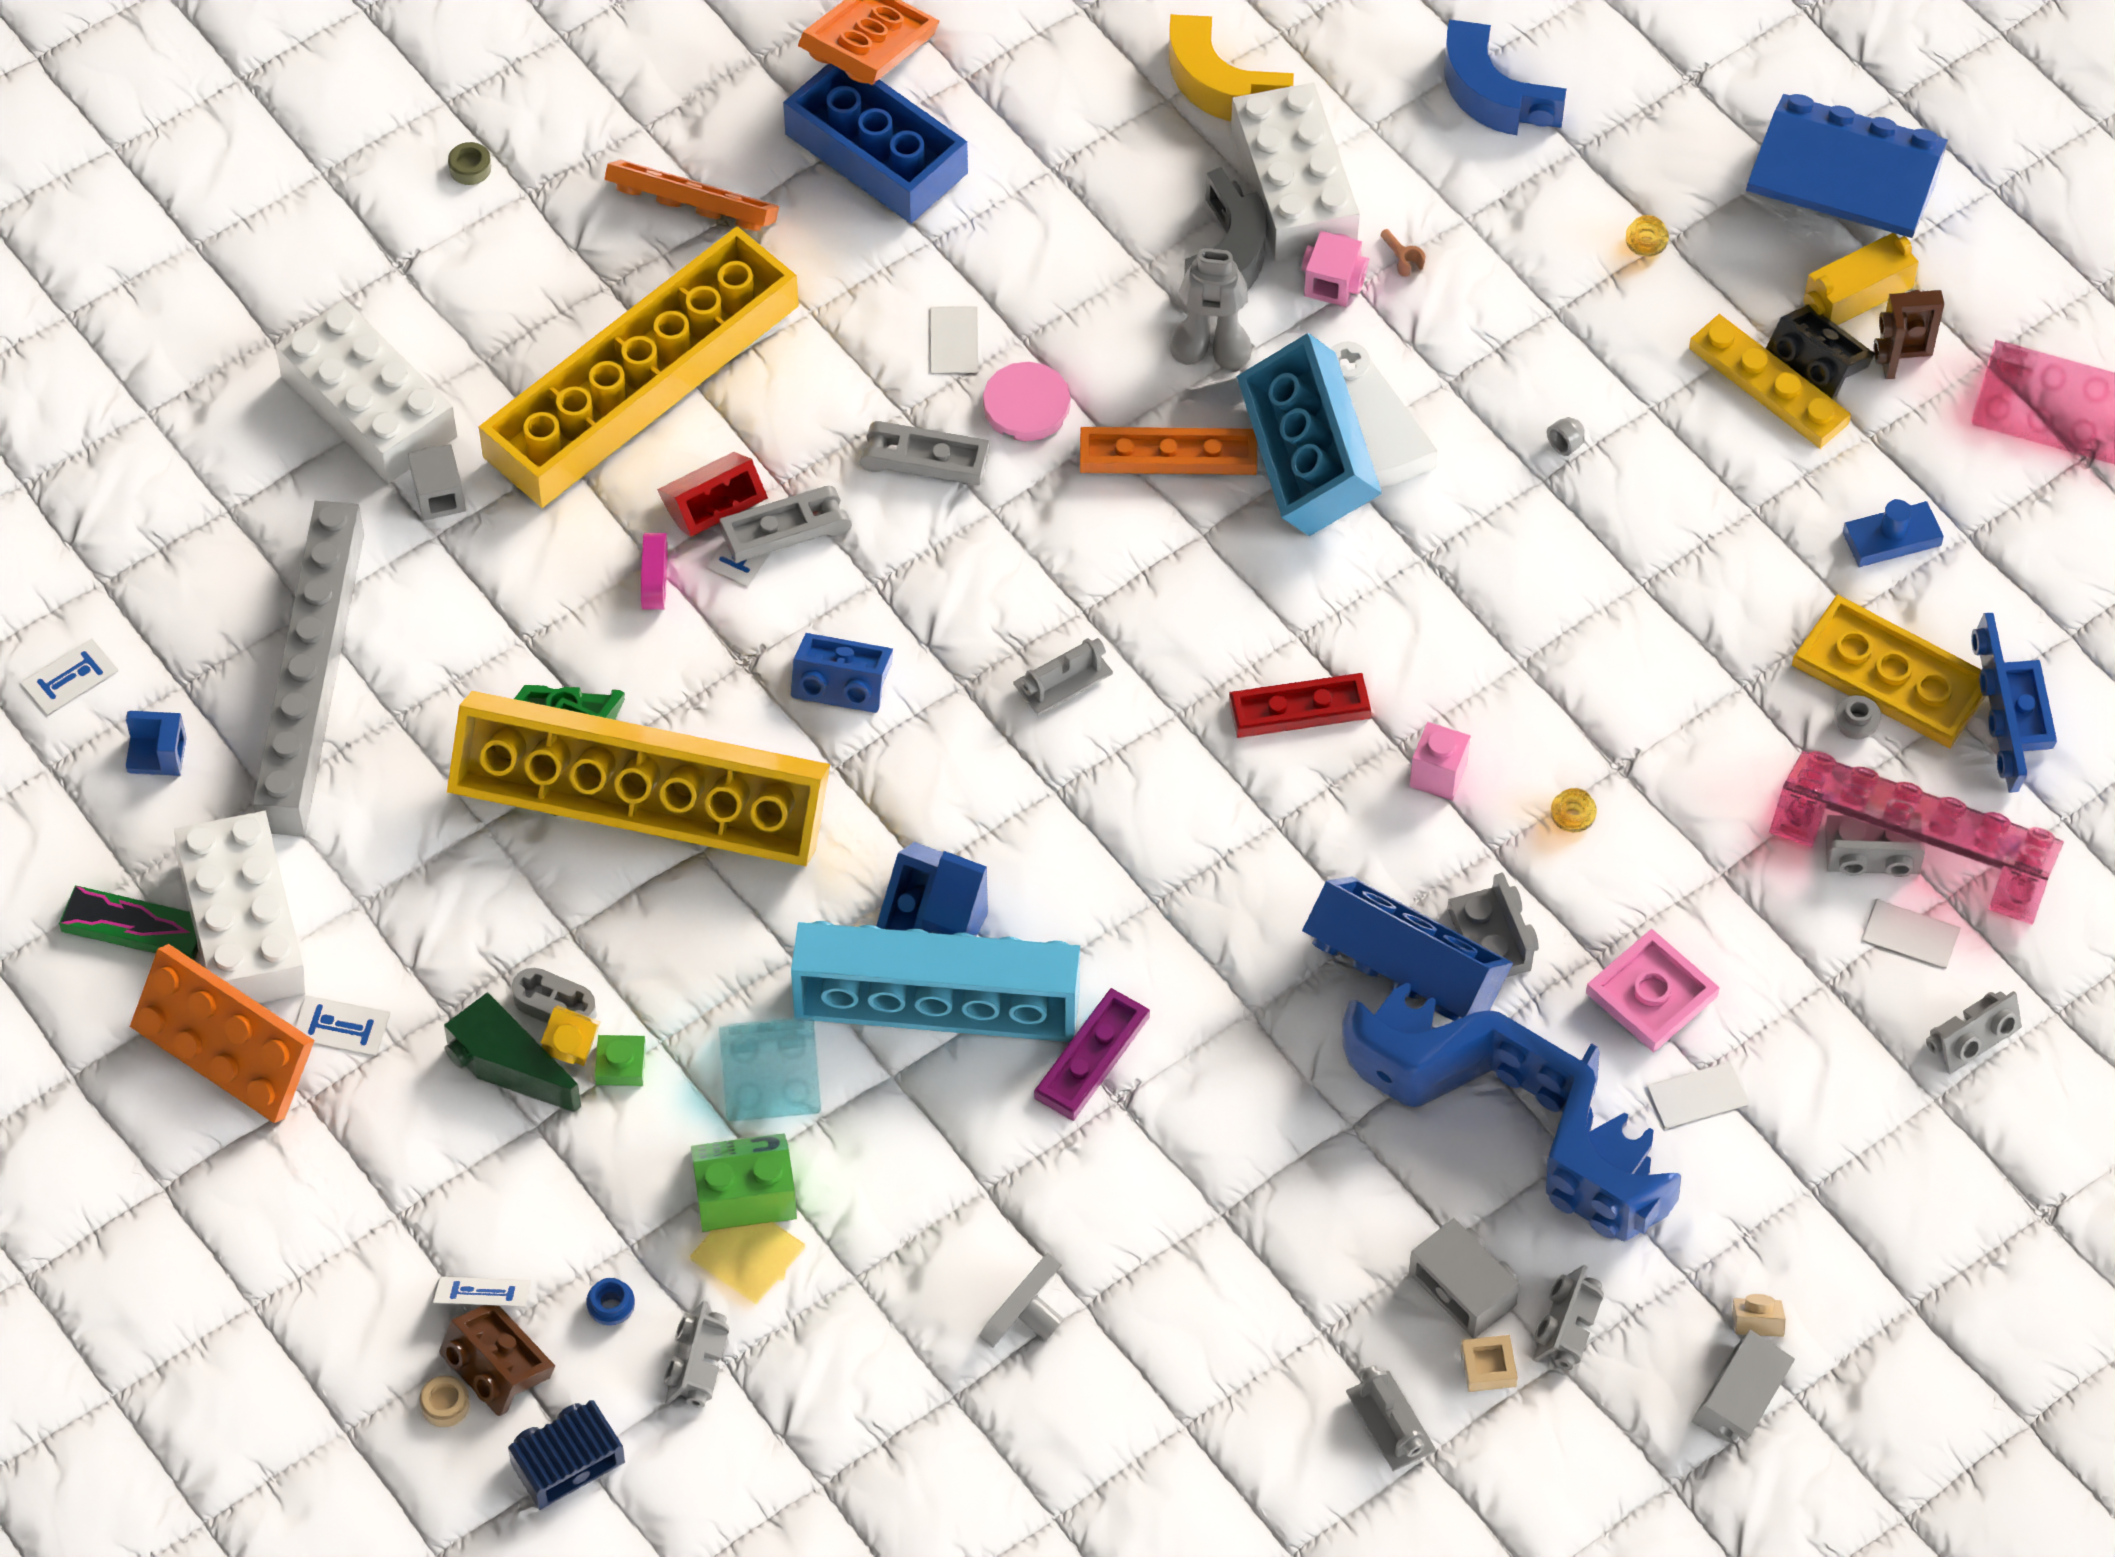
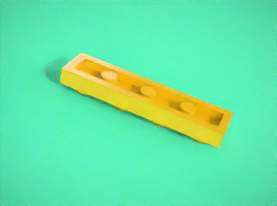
[1689,313,1851,449]

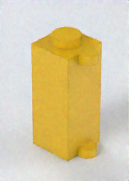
[1803,233,1919,326]

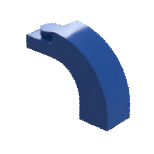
[1444,19,1567,136]

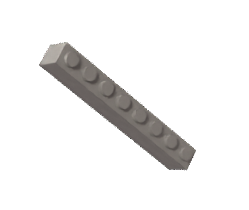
[253,500,365,837]

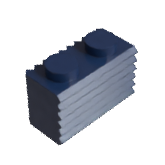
[508,1400,626,1510]

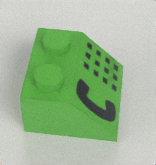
[691,1133,797,1232]

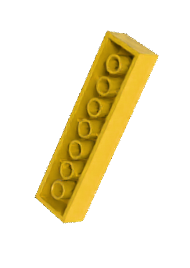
[478,226,799,508]
[447,691,830,867]

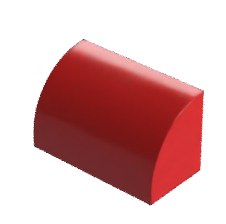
[657,451,768,537]

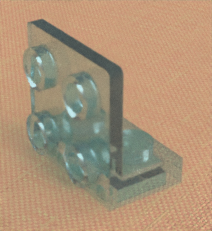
[719,1016,821,1121]

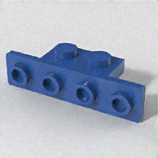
[1971,612,2057,793]

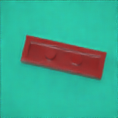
[1229,673,1371,738]

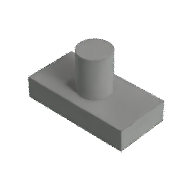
[978,1252,1065,1348]

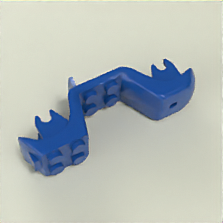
[1342,982,1682,1242]

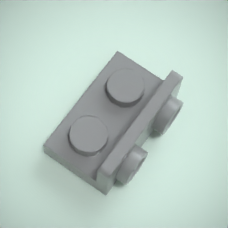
[1825,815,1925,877]
[1447,872,1539,978]

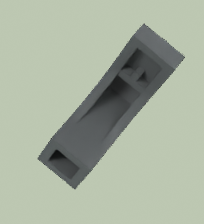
[1184,167,1267,290]

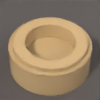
[419,1375,470,1427]

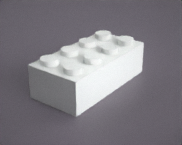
[1231,82,1360,261]
[275,299,458,484]
[174,810,306,1003]

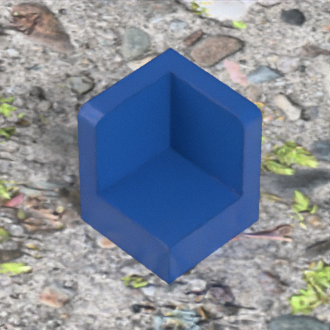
[125,711,187,776]

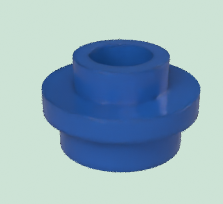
[586,1278,635,1326]

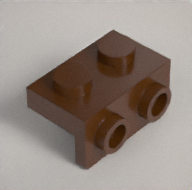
[1873,290,1945,379]

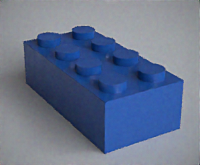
[783,63,968,224]
[1302,876,1513,1021]

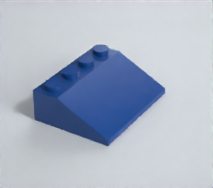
[1746,93,1948,238]

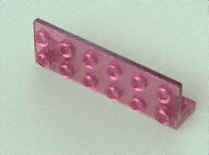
[1971,339,2115,465]
[1769,751,2064,925]

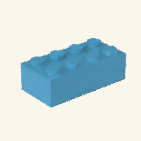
[1236,333,1382,537]

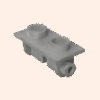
[1013,638,1113,716]
[1926,990,2022,1074]
[1532,1264,1604,1370]
[664,1300,730,1408]
[1346,1366,1436,1472]

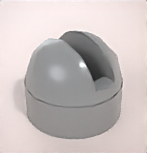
[1546,417,1585,456]

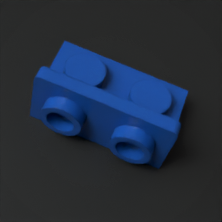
[791,633,894,713]

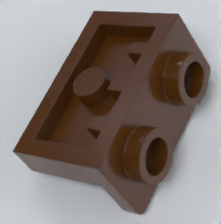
[439,1305,556,1416]

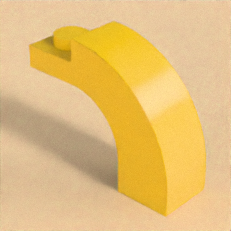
[1169,14,1294,122]

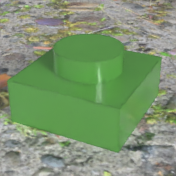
[595,1035,646,1086]

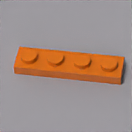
[604,159,780,231]
[1080,427,1257,475]

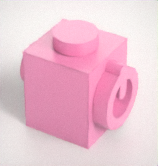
[1301,231,1370,307]

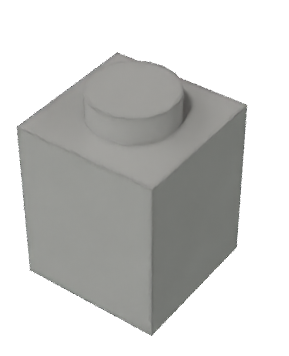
[408,444,466,521]

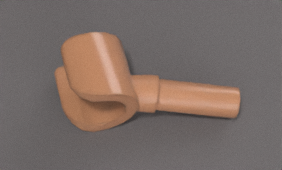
[1380,229,1426,277]

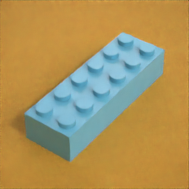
[791,921,1080,1042]

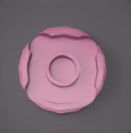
[983,361,1071,442]

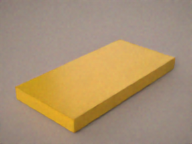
[1791,594,1986,749]

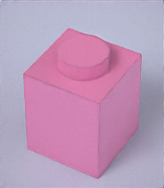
[1409,722,1471,801]

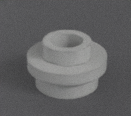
[1835,695,1881,740]

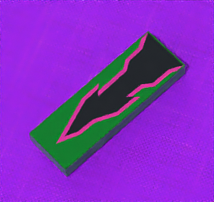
[59,885,198,960]

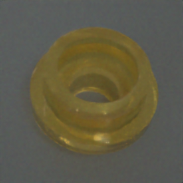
[1625,215,1669,257]
[1550,788,1597,833]

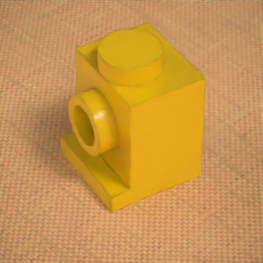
[540,1005,601,1066]

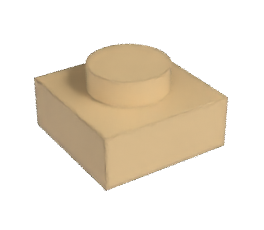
[1732,1294,1786,1337]
[1460,1335,1518,1392]

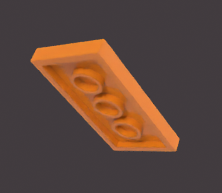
[798,0,940,85]
[129,944,315,1123]

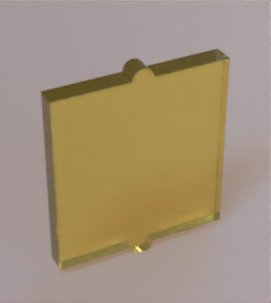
[690,1221,806,1305]

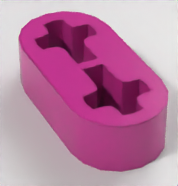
[641,533,668,610]

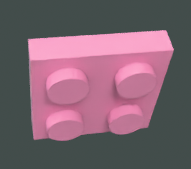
[1586,928,1720,1053]

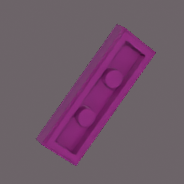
[1034,988,1150,1121]

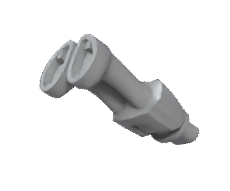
[1170,248,1252,370]

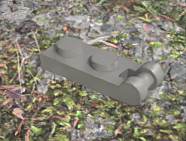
[859,421,989,486]
[719,485,852,563]

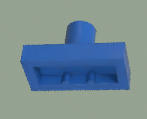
[1842,499,1944,568]

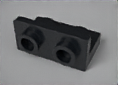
[1766,304,1875,399]

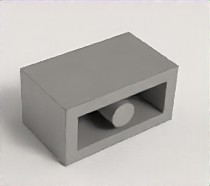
[1409,1218,1520,1339]

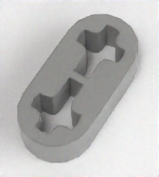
[512,967,597,1023]

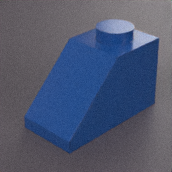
[876,842,943,931]
[922,851,988,937]

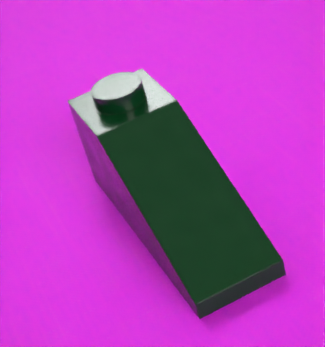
[444,992,581,1112]

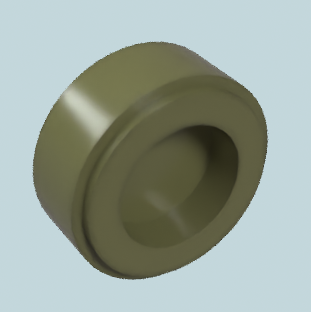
[448,142,492,185]

